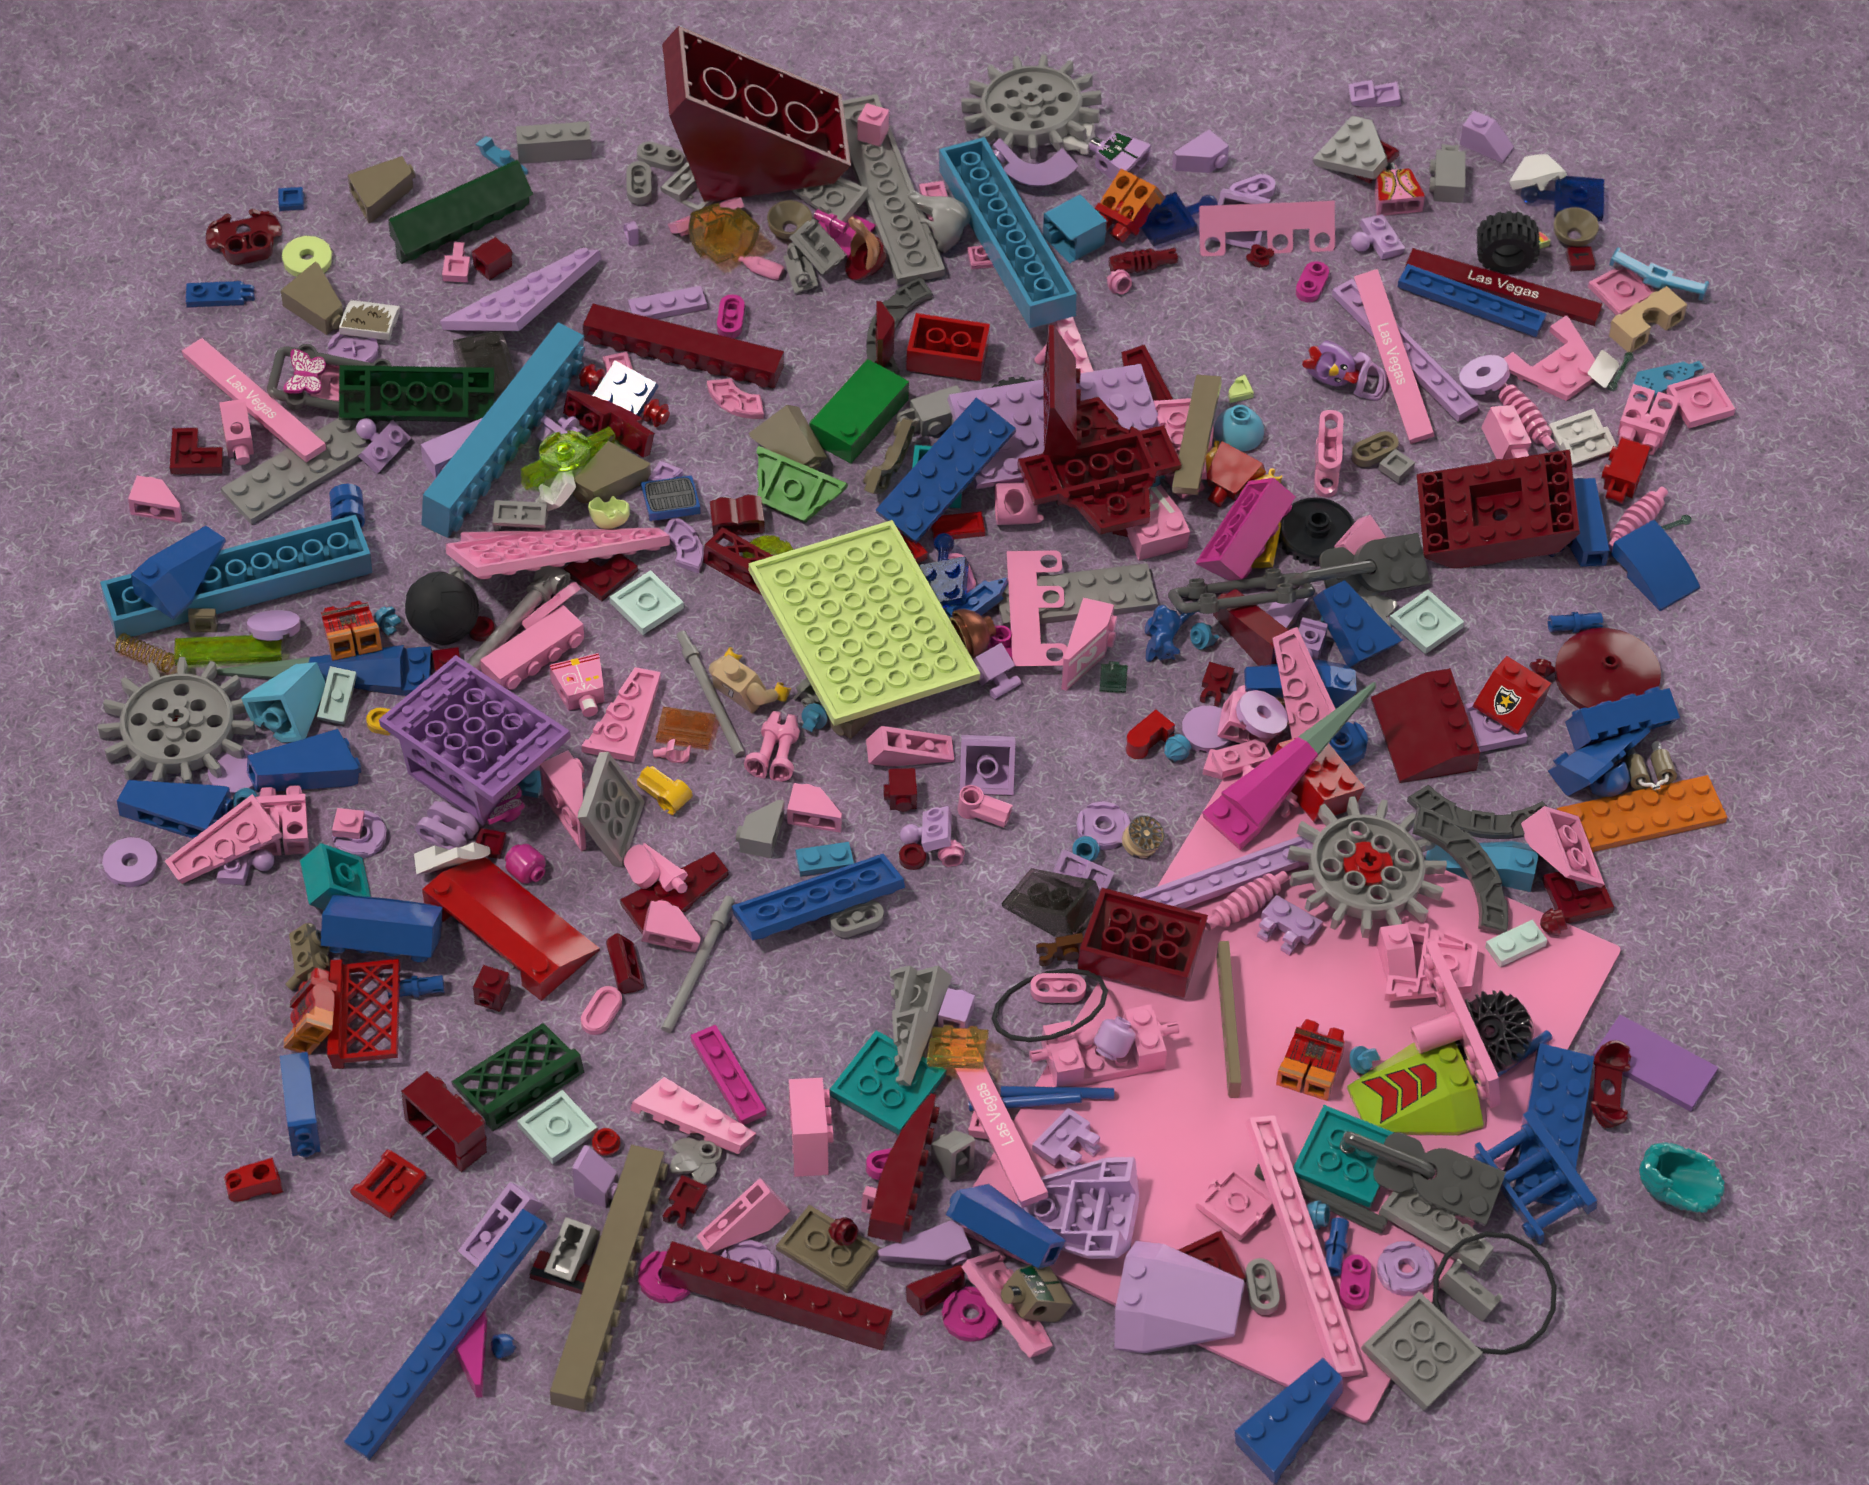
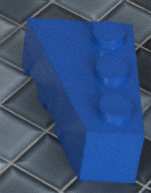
[1313,580,1403,667]

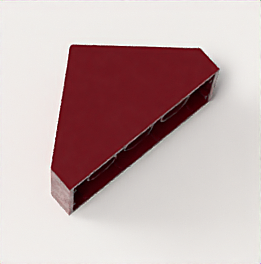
[662,25,851,202]

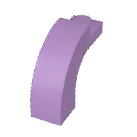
[991,138,1078,187]

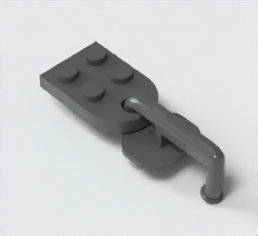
[1285,533,1430,593]
[1340,1131,1506,1227]

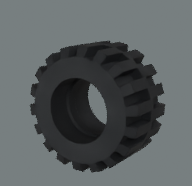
[1477,211,1540,274]

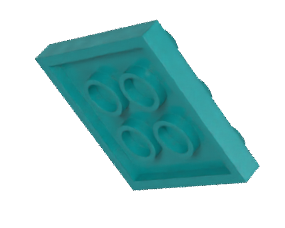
[829,1030,947,1135]
[1293,1105,1394,1208]

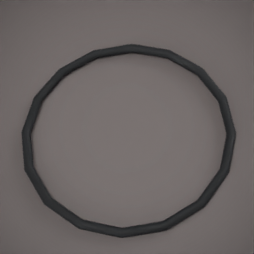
[991,968,1108,1043]
[1433,1232,1557,1355]

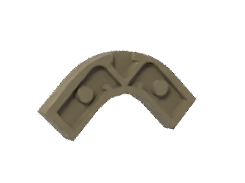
[863,418,918,494]

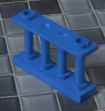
[1473,1109,1597,1245]

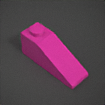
[453,1308,487,1398]

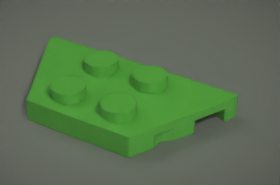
[757,446,848,523]

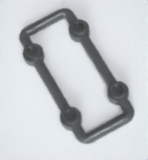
[267,344,396,424]
[1168,568,1315,614]

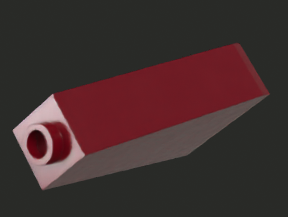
[1213,589,1289,666]

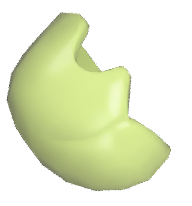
[588,496,630,529]

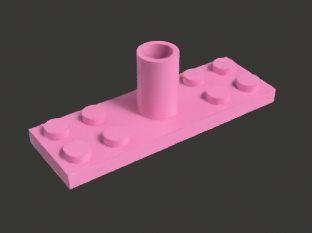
[1410,940,1501,1108]

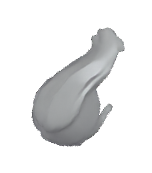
[907,190,971,252]

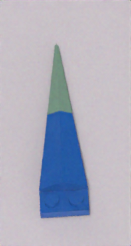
[217,645,433,696]

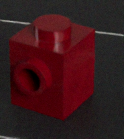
[472,237,513,281]
[883,768,917,812]
[473,965,511,1012]

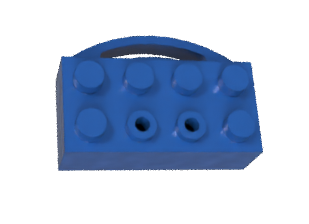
[321,895,443,962]

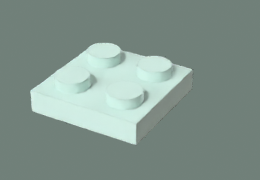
[610,570,684,635]
[1389,590,1464,654]
[517,1090,598,1164]

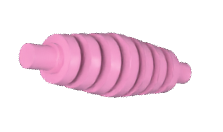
[1498,383,1555,450]
[1608,487,1668,552]
[1206,871,1289,931]

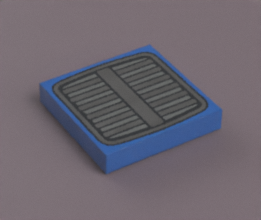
[641,475,701,521]

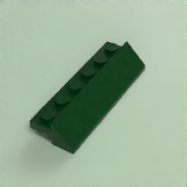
[388,160,534,264]
[339,365,494,422]

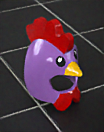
[1302,340,1367,387]

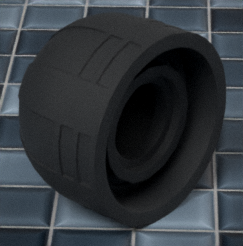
[405,572,479,645]

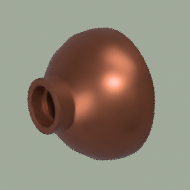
[950,609,996,659]

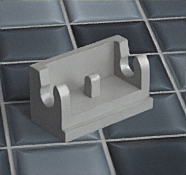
[789,219,848,274]
[492,500,548,531]
[1439,1259,1503,1322]

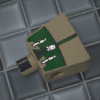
[1001,1265,1073,1322]

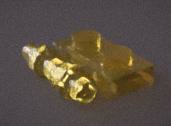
[927,1025,989,1069]

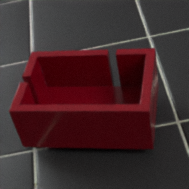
[401,1071,487,1173]

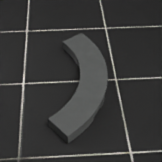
[866,278,933,375]
[1407,785,1548,839]
[1412,806,1508,935]

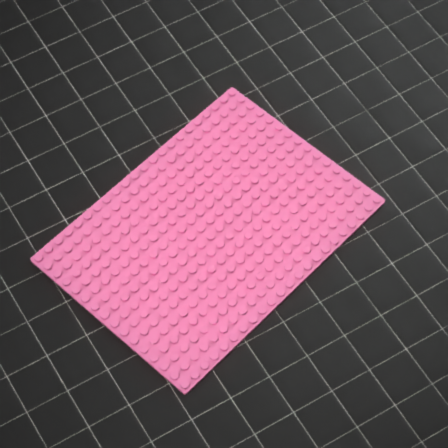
[961,776,1621,1423]

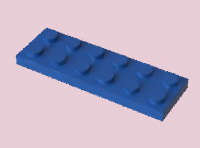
[876,397,1016,544]
[732,853,905,941]
[1513,1043,1594,1206]

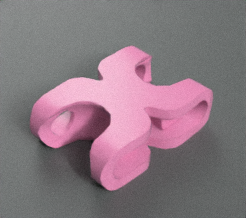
[1314,410,1343,497]

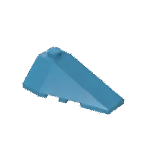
[1425,841,1539,892]

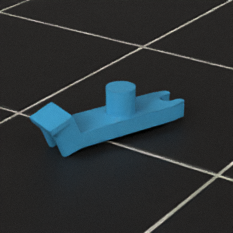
[476,136,528,175]

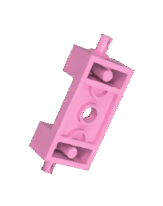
[1029,1004,1179,1087]

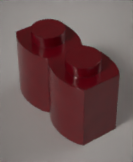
[710,494,765,536]

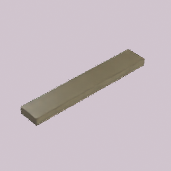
[1172,374,1222,495]
[1216,941,1241,1098]

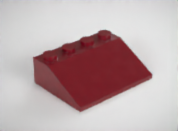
[1043,325,1082,456]
[1371,668,1480,783]
[1077,887,1208,998]

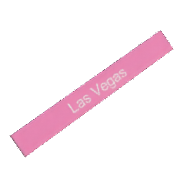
[1354,269,1435,444]
[182,338,327,462]
[941,1030,1049,1208]

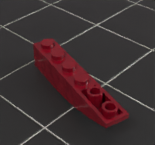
[867,1094,940,1243]

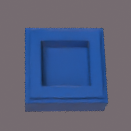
[278,187,304,211]

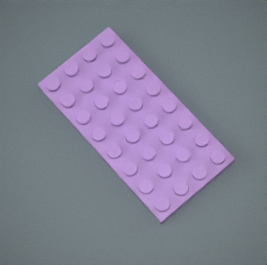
[947,364,1160,489]

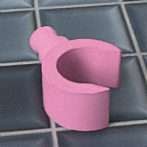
[653,739,691,764]

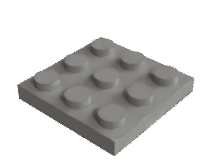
[577,752,645,867]
[1360,1291,1483,1411]

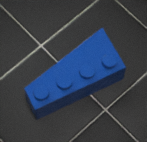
[1565,687,1680,751]
[1234,1358,1343,1485]

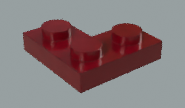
[170,428,224,474]
[564,553,638,602]
[1543,871,1614,923]

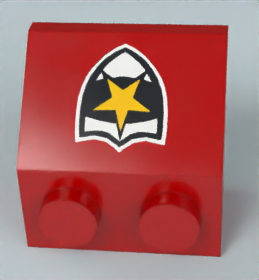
[1472,656,1551,734]

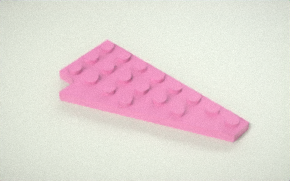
[446,528,670,579]

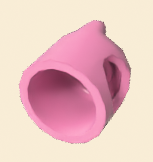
[995,482,1044,525]

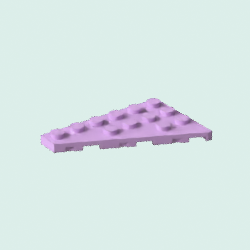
[440,248,602,331]

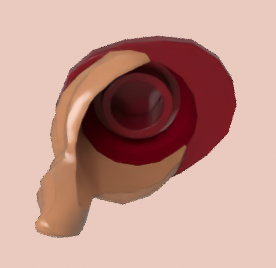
[845,216,887,281]

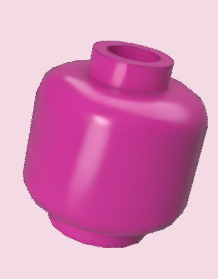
[505,843,546,884]

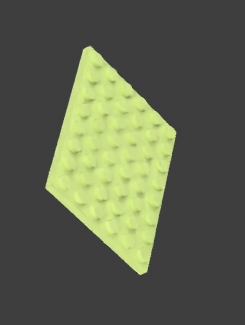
[748,520,980,726]

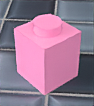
[857,103,889,147]

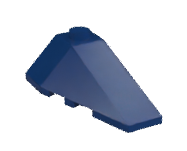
[131,526,226,620]
[1244,660,1357,708]
[1548,727,1651,796]

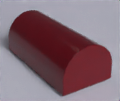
[606,933,645,994]

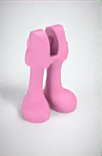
[744,711,800,782]

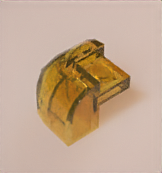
[689,203,760,264]

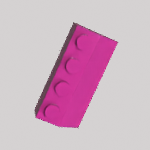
[1195,478,1296,581]

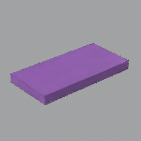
[1593,1014,1719,1112]

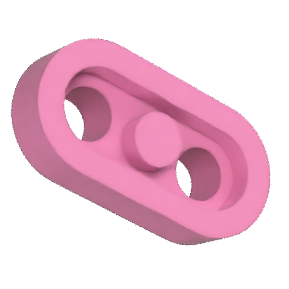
[1030,973,1086,1003]

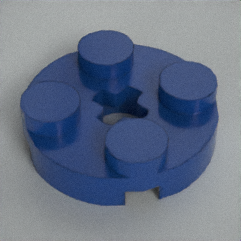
[1329,721,1368,766]

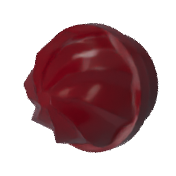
[1540,908,1568,935]
[828,1217,858,1246]

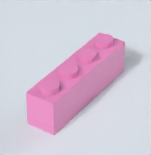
[480,605,584,690]

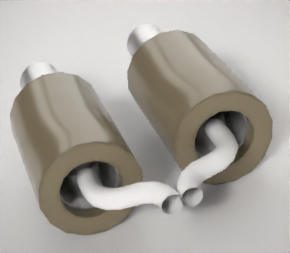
[1624,741,1677,790]

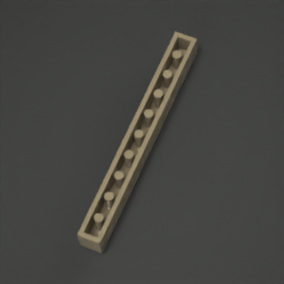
[550,1144,668,1412]

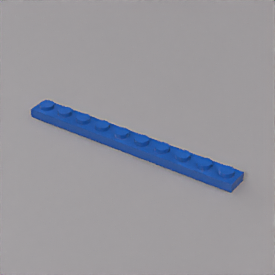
[344,1208,548,1461]

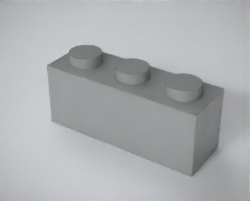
[516,121,592,163]

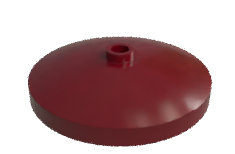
[1554,628,1661,709]

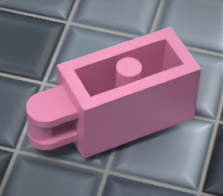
[1481,405,1532,460]

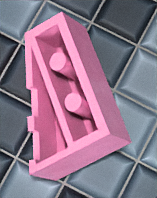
[789,1078,833,1177]

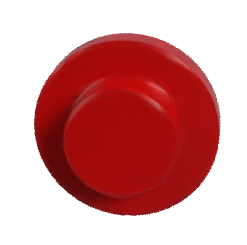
[592,1128,621,1156]

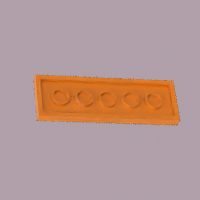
[1556,775,1727,852]

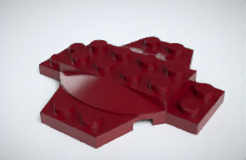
[1017,397,1182,535]

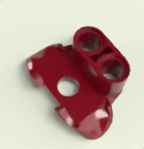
[206,209,283,265]

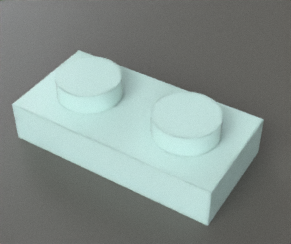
[317,666,357,725]
[1485,920,1547,967]

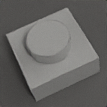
[1378,449,1415,483]

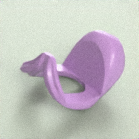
[1354,352,1387,401]

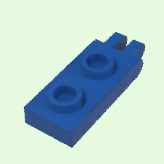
[186,281,255,308]

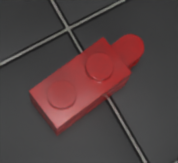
[1601,437,1651,504]

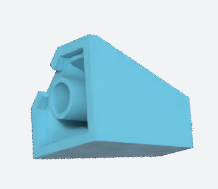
[241,662,326,743]

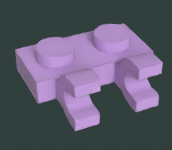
[1257,895,1323,955]
[1032,1108,1101,1169]

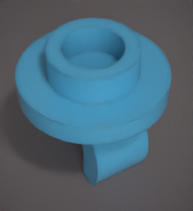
[374,606,401,636]
[1190,623,1219,649]
[802,703,828,732]
[1349,1046,1381,1074]

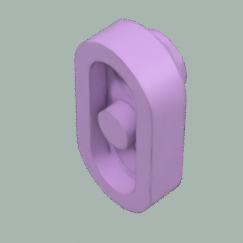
[1230,174,1275,198]

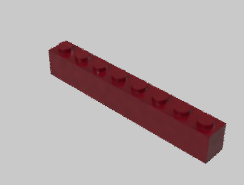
[583,303,784,389]
[661,1241,894,1351]

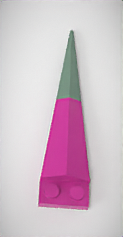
[1202,682,1376,850]

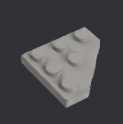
[1313,116,1388,179]

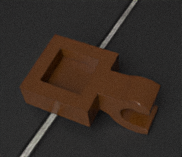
[1036,933,1083,966]

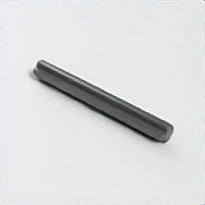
[1255,1163,1388,1233]

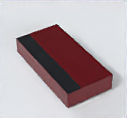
[529,1250,591,1295]

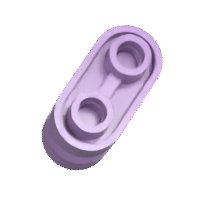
[415,801,479,850]

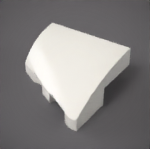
[414,842,490,875]

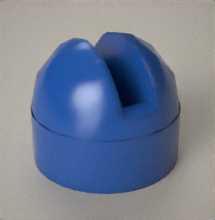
[491,1334,516,1358]

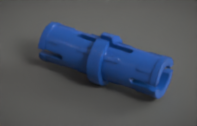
[1548,612,1603,633]
[387,975,445,999]
[1324,1218,1349,1277]

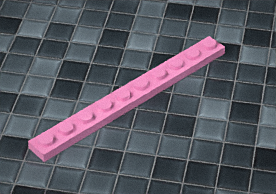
[1245,1115,1363,1377]

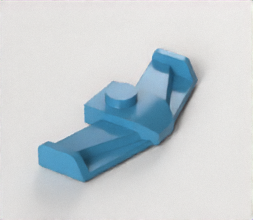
[1609,247,1709,301]

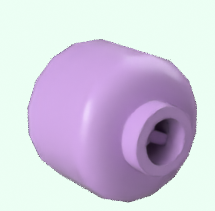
[1094,1016,1136,1061]

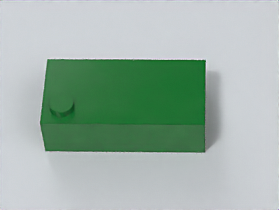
[809,359,909,464]

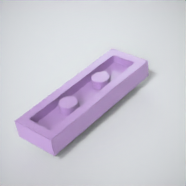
[628,286,707,319]

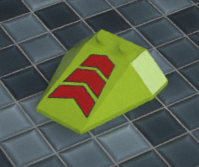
[1347,1042,1484,1136]

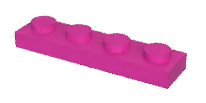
[690,1024,766,1125]

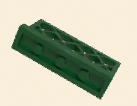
[452,1023,584,1132]

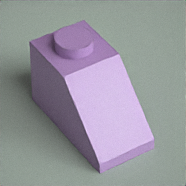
[1460,111,1514,164]
[1172,129,1229,173]
[572,1145,618,1208]

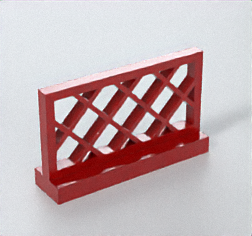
[327,959,400,1069]

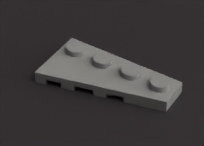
[791,178,869,223]
[1379,1188,1494,1272]

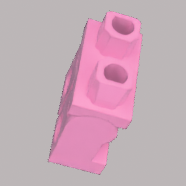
[1617,384,1680,455]
[256,786,310,856]

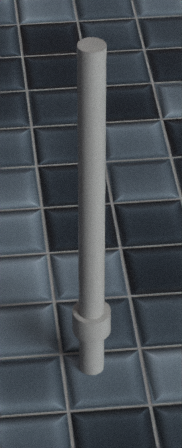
[676,631,745,758]
[661,896,735,1033]

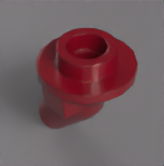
[1529,659,1556,679]

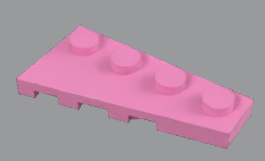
[1272,627,1335,739]
[582,667,661,762]
[165,794,284,884]
[630,1077,756,1154]
[961,1249,1053,1358]

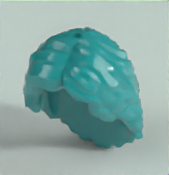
[1639,1142,1725,1213]

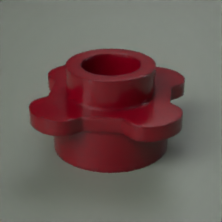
[1246,244,1274,268]

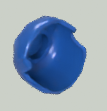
[1589,762,1630,797]

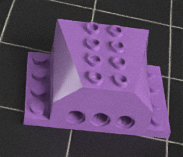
[379,655,571,825]

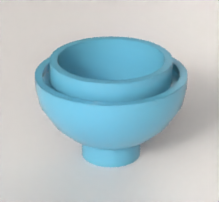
[1213,405,1264,452]

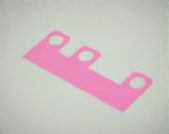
[1199,201,1335,256]
[1007,550,1067,666]

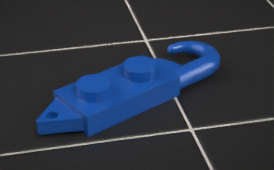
[945,577,1008,619]

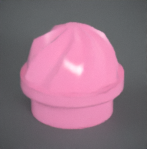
[1107,269,1132,294]
[938,839,965,867]

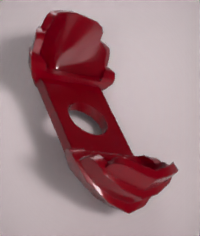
[1591,1040,1631,1129]

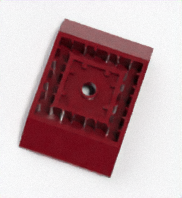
[1416,449,1580,569]

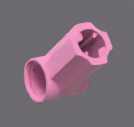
[957,785,1013,828]

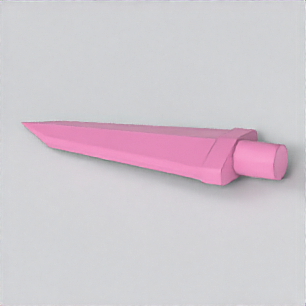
[643,843,688,893]

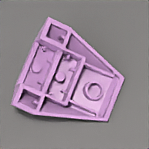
[1017,1157,1139,1259]
[1115,1241,1245,1354]

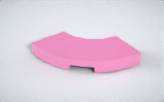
[707,378,764,419]
[522,582,581,629]

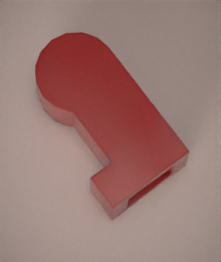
[1125,709,1175,759]
[224,1157,284,1202]

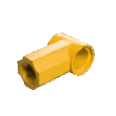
[637,766,693,815]

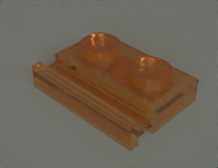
[656,706,716,750]

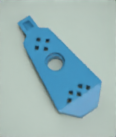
[1633,361,1704,397]

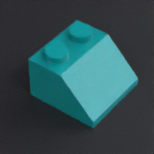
[300,843,371,910]

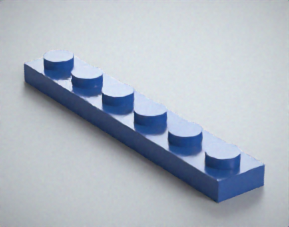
[1397,264,1546,337]

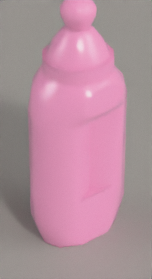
[738,256,785,280]

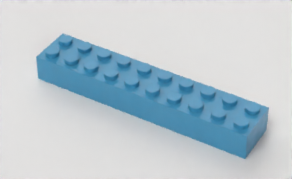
[939,137,1077,329]
[421,322,585,538]
[100,515,373,641]

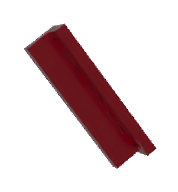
[703,528,773,596]

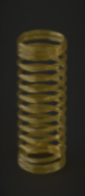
[115,633,175,673]

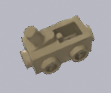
[285,923,330,991]

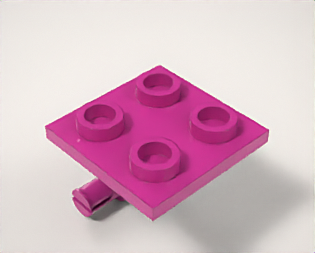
[814,209,875,258]

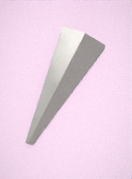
[890,965,952,1086]

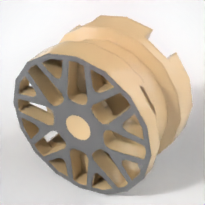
[1122,815,1165,859]

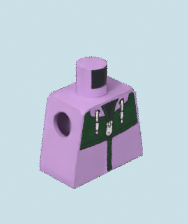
[1089,132,1151,180]

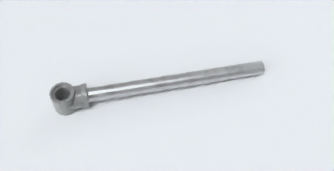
[467,565,570,671]

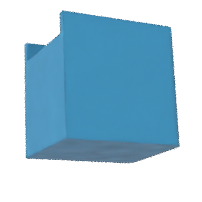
[1042,194,1107,264]

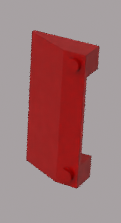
[422,857,600,1001]

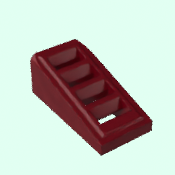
[905,1265,966,1316]

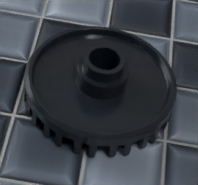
[1279,497,1355,566]
[1455,990,1534,1073]

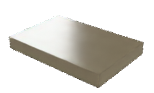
[776,1205,880,1293]

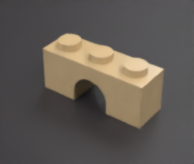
[1609,286,1687,354]

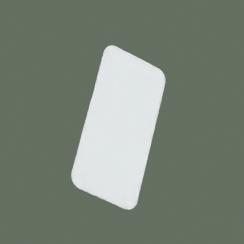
[1588,350,1619,388]

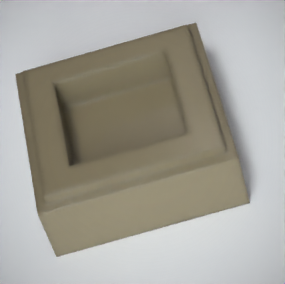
[188,608,218,632]

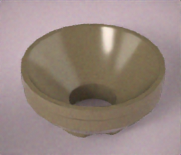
[767,200,812,239]
[1553,208,1599,247]

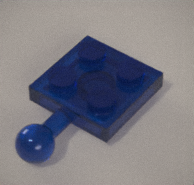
[1520,176,1604,222]
[1141,192,1218,247]
[919,533,969,608]

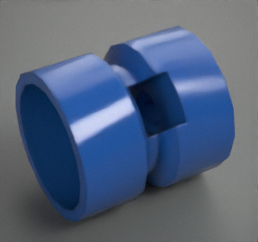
[329,483,365,528]

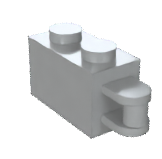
[1429,144,1466,203]
[896,385,961,437]

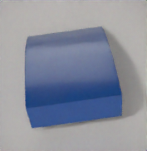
[1611,520,1700,611]

